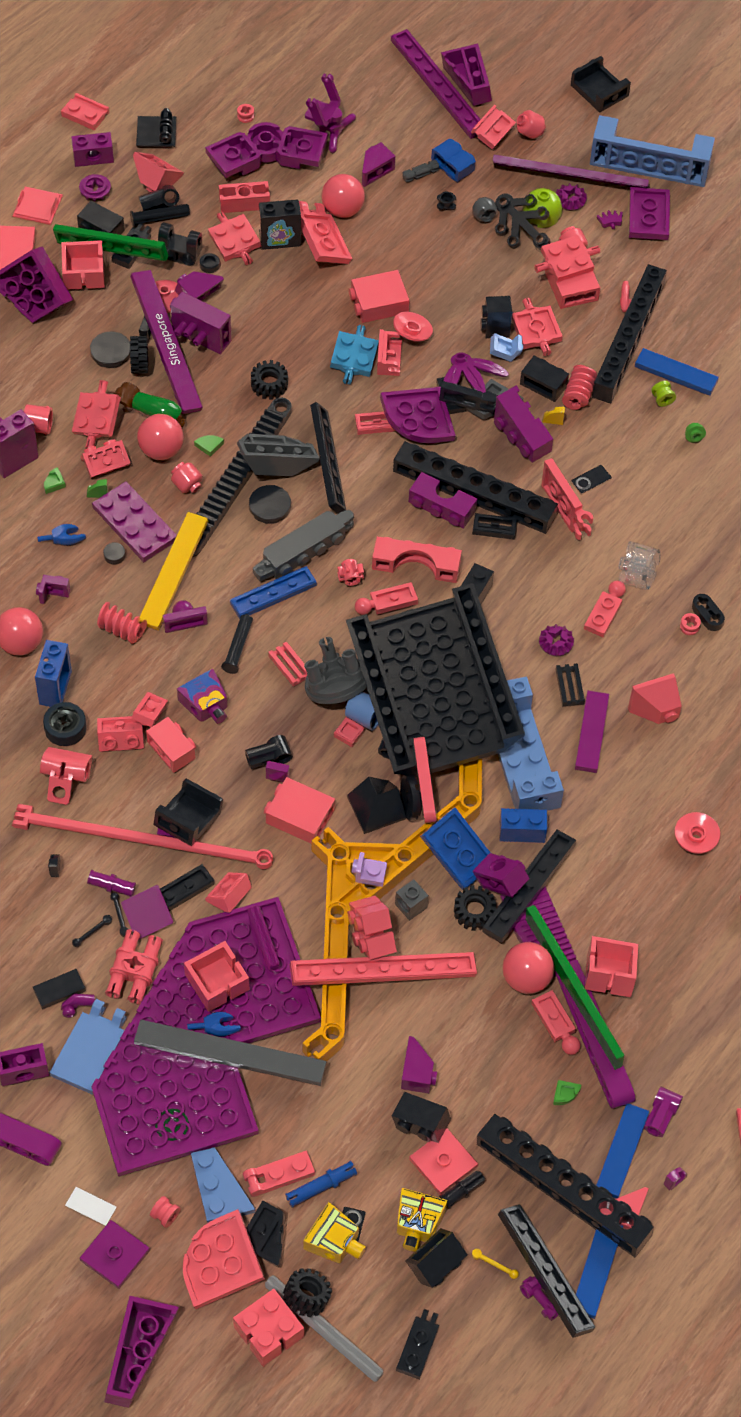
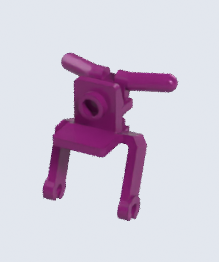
[305,73,356,153]

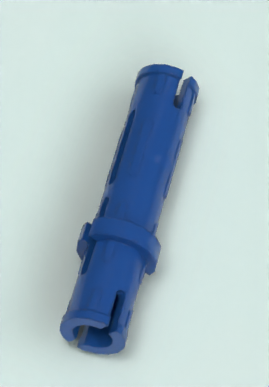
[285,1160,357,1208]

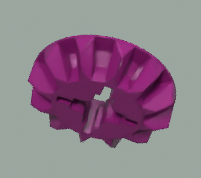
[79,174,111,202]
[556,183,587,210]
[539,624,574,656]

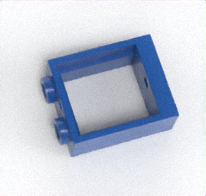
[35,640,72,707]

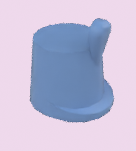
[345,692,379,731]

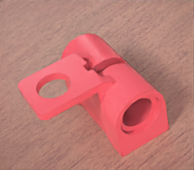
[40,747,92,805]

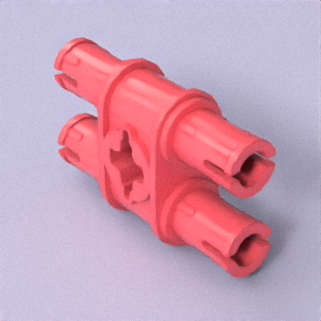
[105,929,163,1004]

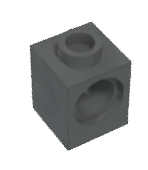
[395,879,428,921]

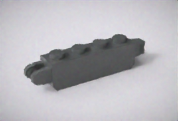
[253,509,354,581]

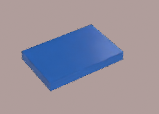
[420,807,491,890]

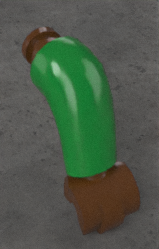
[114,382,186,427]

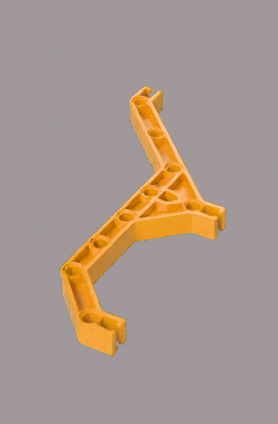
[302,759,482,1062]

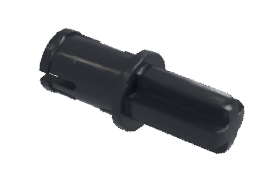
[439,1171,485,1209]

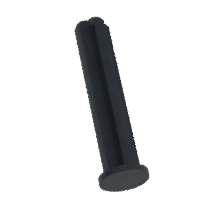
[130,204,190,227]
[221,614,253,674]

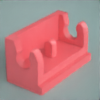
[377,329,402,376]

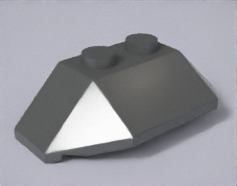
[237,434,320,476]

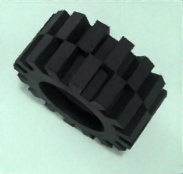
[130,336,148,373]
[251,360,288,400]
[454,885,496,931]
[283,1268,332,1317]

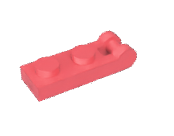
[242,1150,315,1197]

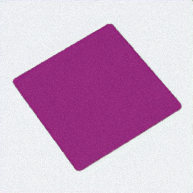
[121,885,173,940]

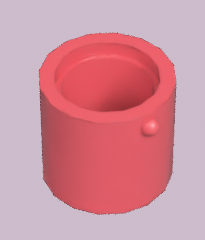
[24,404,53,435]

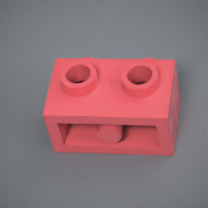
[146,717,196,773]

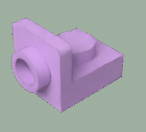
[352,852,387,887]

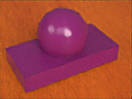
[163,600,208,633]

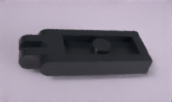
[111,223,152,269]
[396,1309,440,1380]

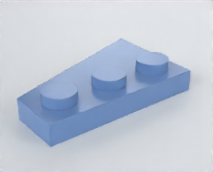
[191,1147,255,1223]

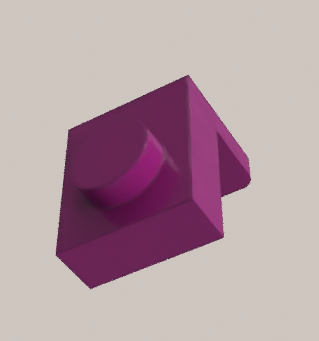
[36,574,70,604]

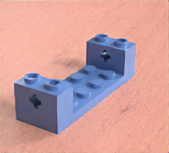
[590,115,715,187]
[498,677,564,811]

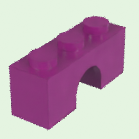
[408,472,477,529]

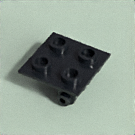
[136,108,177,147]

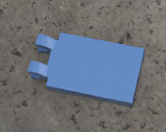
[49,999,127,1095]

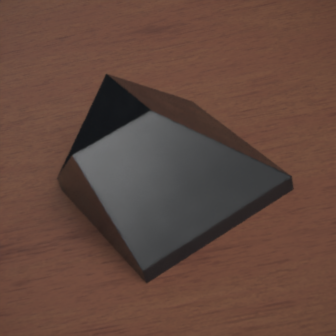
[347,777,406,834]

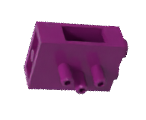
[170,292,232,355]
[0,409,39,478]

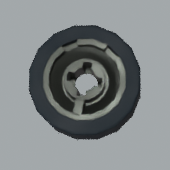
[43,702,87,746]

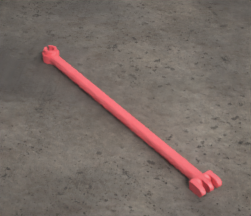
[12,804,273,869]

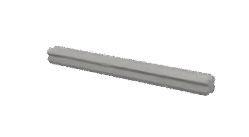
[265,1275,383,1382]

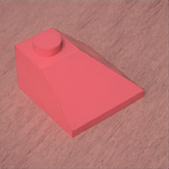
[133,152,184,192]
[628,673,682,724]

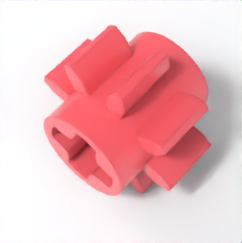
[337,559,364,586]

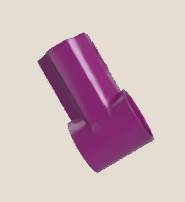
[644,1086,683,1137]

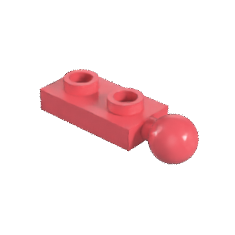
[584,580,626,638]
[355,582,418,615]
[531,990,581,1055]

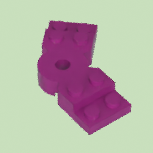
[205,122,327,178]

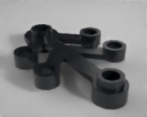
[495,193,551,250]

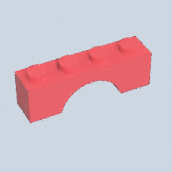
[372,536,462,583]

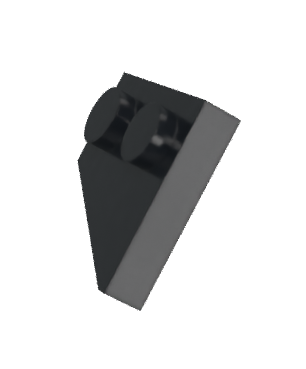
[246,1200,285,1268]

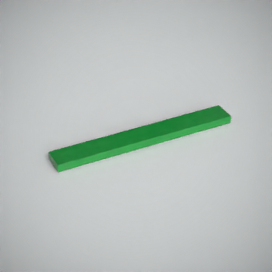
[525,905,624,1070]

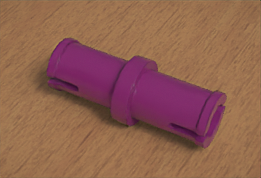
[87,870,136,897]

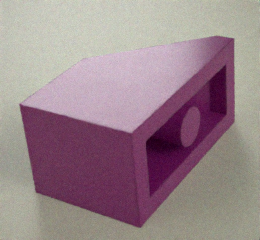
[362,142,396,187]
[175,271,224,301]
[401,1036,437,1094]

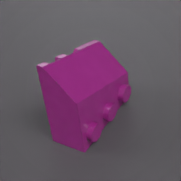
[0,246,73,323]

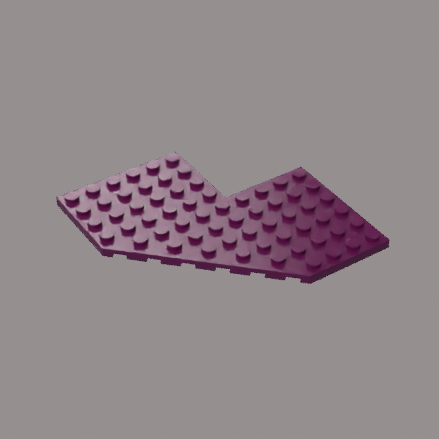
[91,897,321,1177]

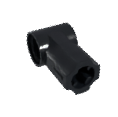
[138,185,179,211]
[245,735,293,769]

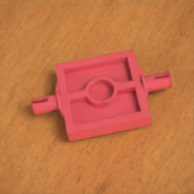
[208,212,261,265]
[534,235,600,282]
[512,298,563,356]
[72,380,121,449]

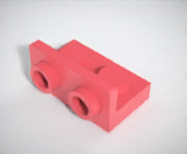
[80,439,131,479]
[97,716,144,752]

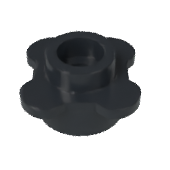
[437,191,456,210]

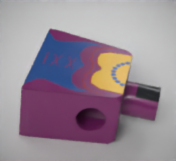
[177,669,227,724]

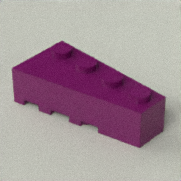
[104,1295,179,1408]

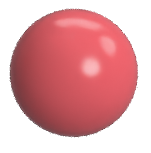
[321,174,365,218]
[137,414,184,460]
[0,607,43,655]
[502,942,554,994]

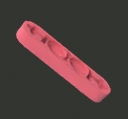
[413,737,436,823]

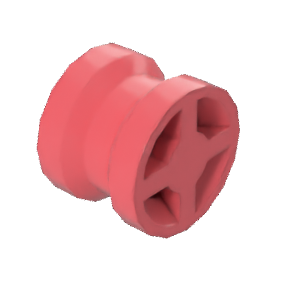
[150,1196,181,1228]

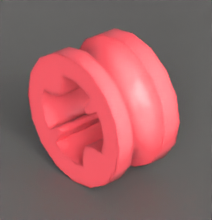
[237,104,255,123]
[680,613,701,635]

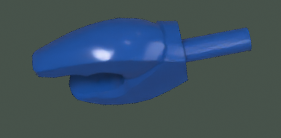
[37,524,86,546]
[187,1012,241,1036]

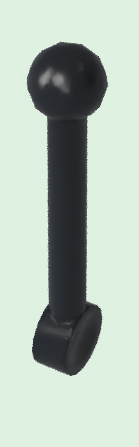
[110,892,128,937]
[72,915,112,947]

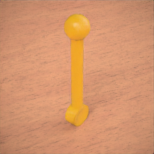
[472,1249,519,1279]

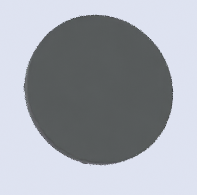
[304,637,367,704]

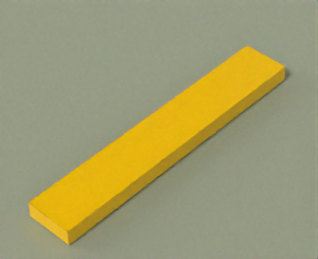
[139,512,208,631]

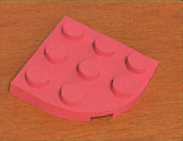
[183,1209,265,1309]

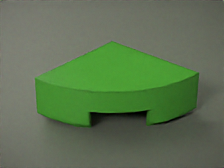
[194,435,224,457]
[44,467,66,494]
[87,479,108,498]
[553,1080,581,1105]

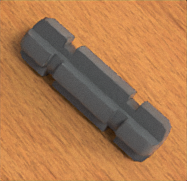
[402,160,439,182]

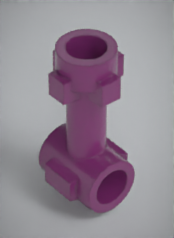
[520,1276,559,1321]

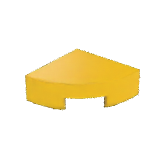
[542,407,565,425]

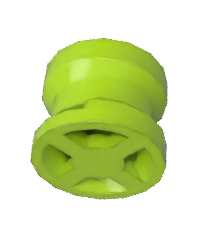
[651,381,676,407]

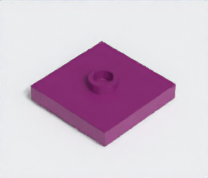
[80,1220,150,1289]

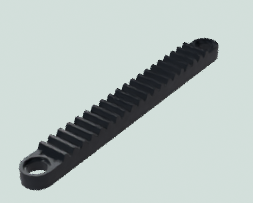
[192,397,292,557]

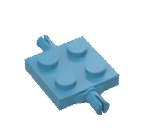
[330,325,379,384]

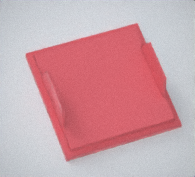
[13,186,63,225]

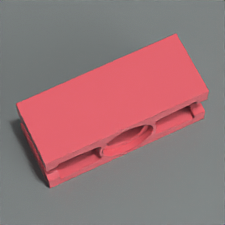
[219,181,270,213]

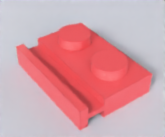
[61,93,109,131]
[471,104,516,150]

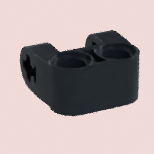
[158,222,202,266]

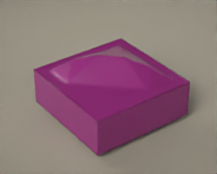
[266,761,290,782]

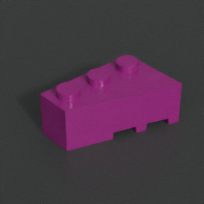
[441,43,492,106]
[494,385,553,463]

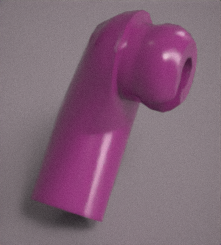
[61,994,95,1018]

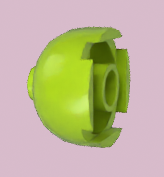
[522,188,562,228]

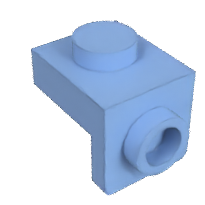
[490,334,523,362]

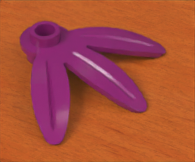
[444,352,509,393]

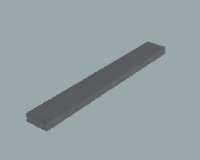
[134,1019,326,1086]

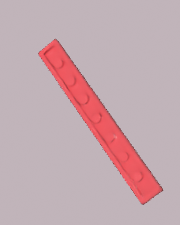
[289,952,477,986]

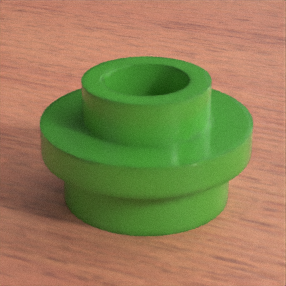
[685,423,706,442]

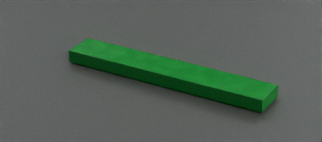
[53,224,168,261]

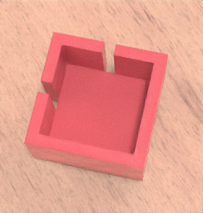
[61,241,105,289]
[347,896,397,959]
[584,936,638,997]
[184,941,250,1012]
[233,1289,304,1367]

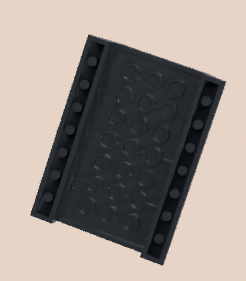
[346,583,525,777]

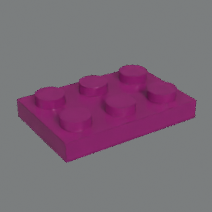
[629,187,670,240]

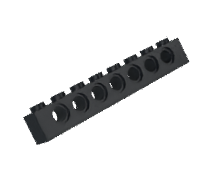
[592,264,667,404]
[393,441,558,534]
[477,1114,654,1258]

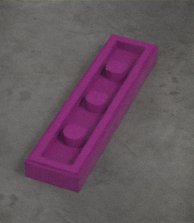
[575,690,609,773]

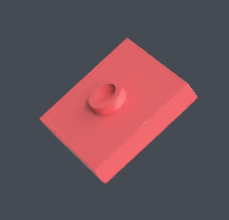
[409,1128,478,1195]

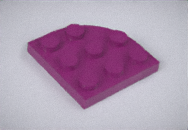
[380,387,456,443]

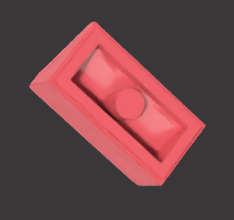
[205,872,251,913]

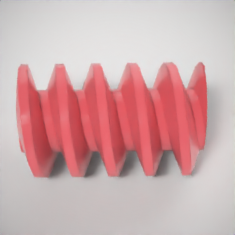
[562,365,597,410]
[97,602,147,644]

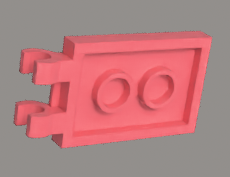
[299,201,352,264]
[0,226,35,270]
[541,458,593,540]

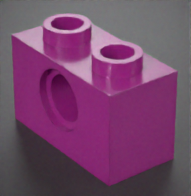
[71,132,114,167]
[473,853,530,897]
[0,1043,49,1086]

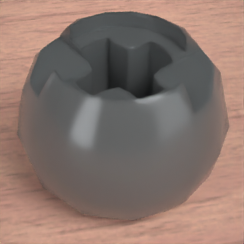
[472,197,497,222]

